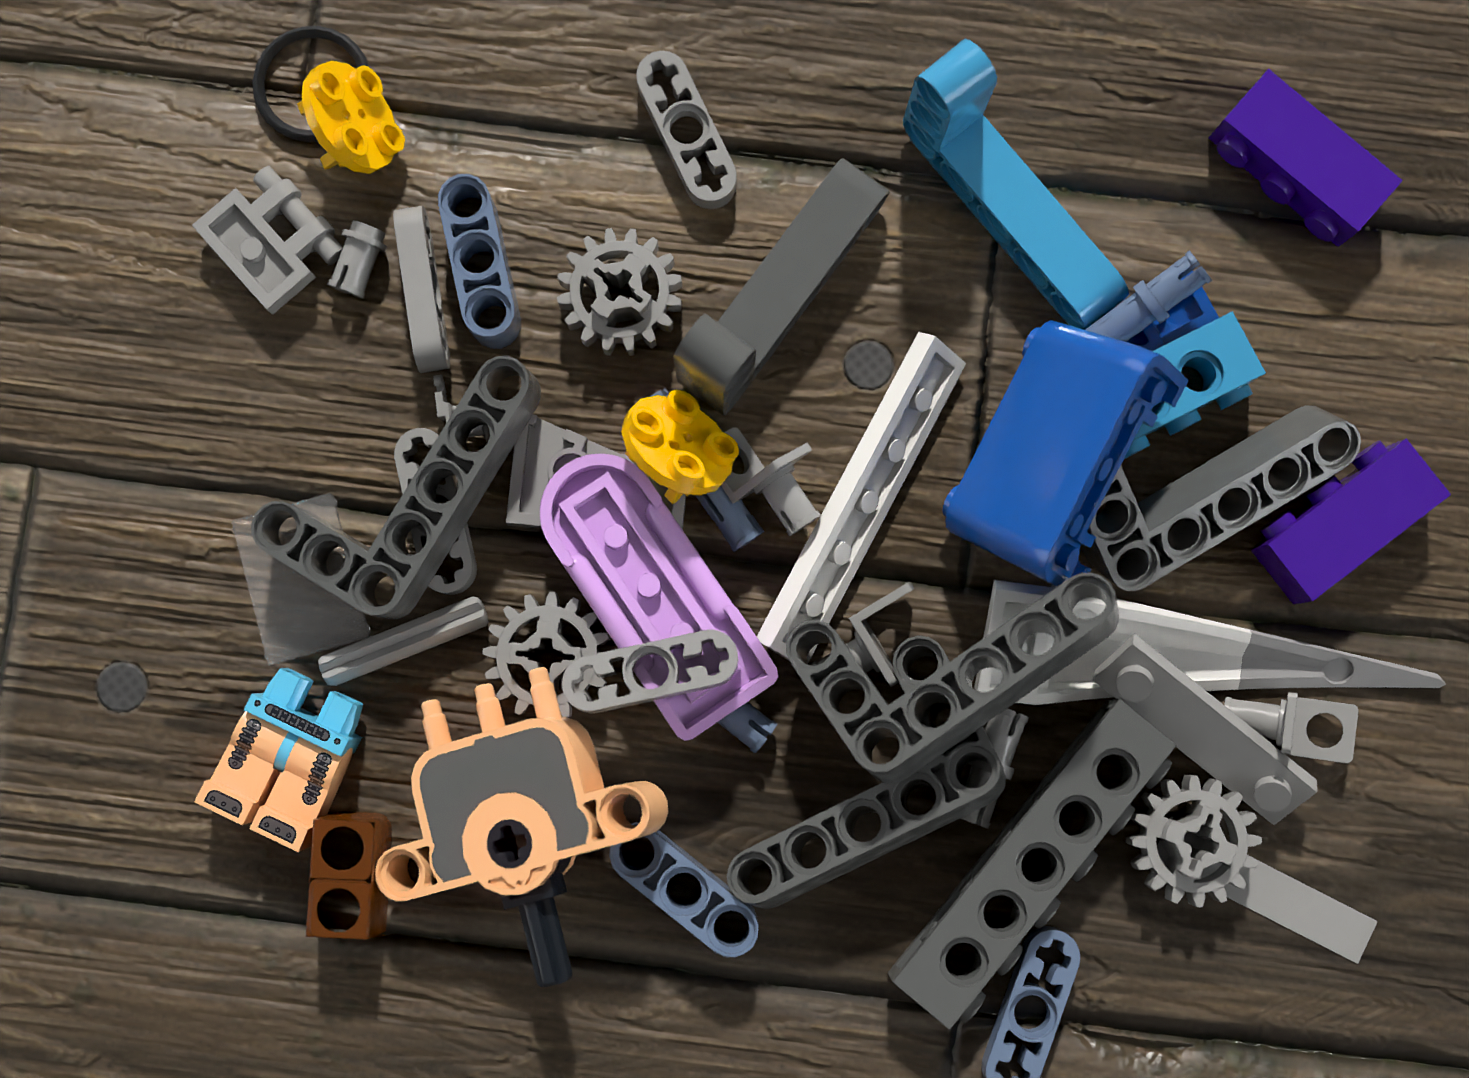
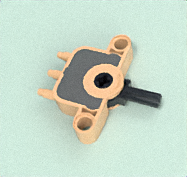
[375,667,668,987]

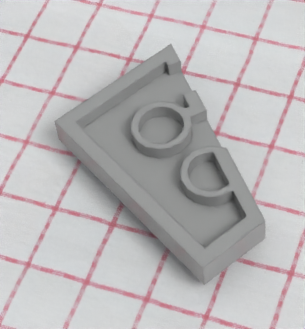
[506,414,686,530]

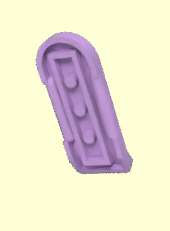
[540,454,778,741]

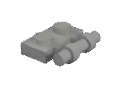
[192,166,343,315]

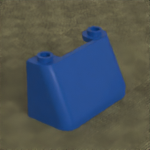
[943,320,1189,586]

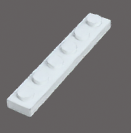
[756,332,966,664]

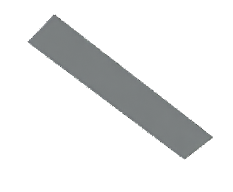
[1157,817,1377,964]

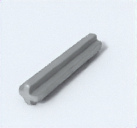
[318,596,489,686]

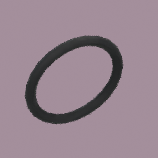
[253,26,370,142]

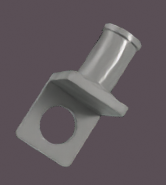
[721,427,821,537]
[811,582,914,687]
[1224,692,1358,763]

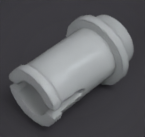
[328,221,387,299]

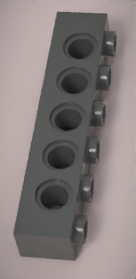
[888,699,1176,1030]

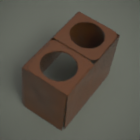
[306,811,392,939]

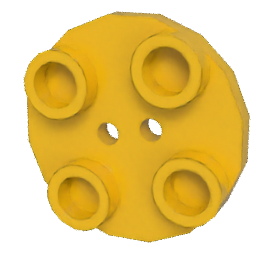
[297,60,405,174]
[621,390,739,504]

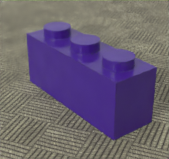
[1208,68,1403,247]
[1251,438,1451,605]

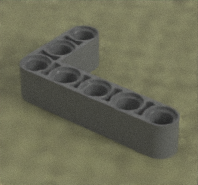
[673,158,890,416]
[251,356,541,619]
[1081,405,1361,591]
[786,573,1119,783]
[727,636,1006,909]

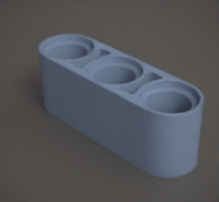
[438,174,521,349]
[609,822,759,957]

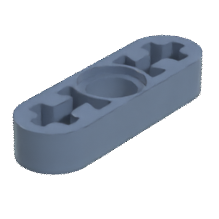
[981,926,1080,1078]

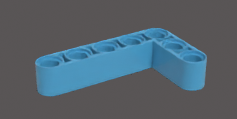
[903,39,1129,330]

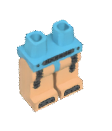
[194,668,363,852]

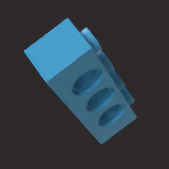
[1124,311,1266,459]

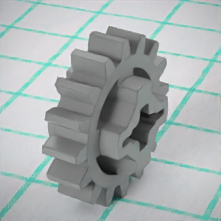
[557,228,682,356]
[482,592,613,718]
[1126,775,1262,907]

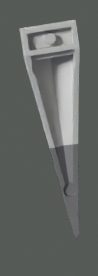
[974,580,1446,705]

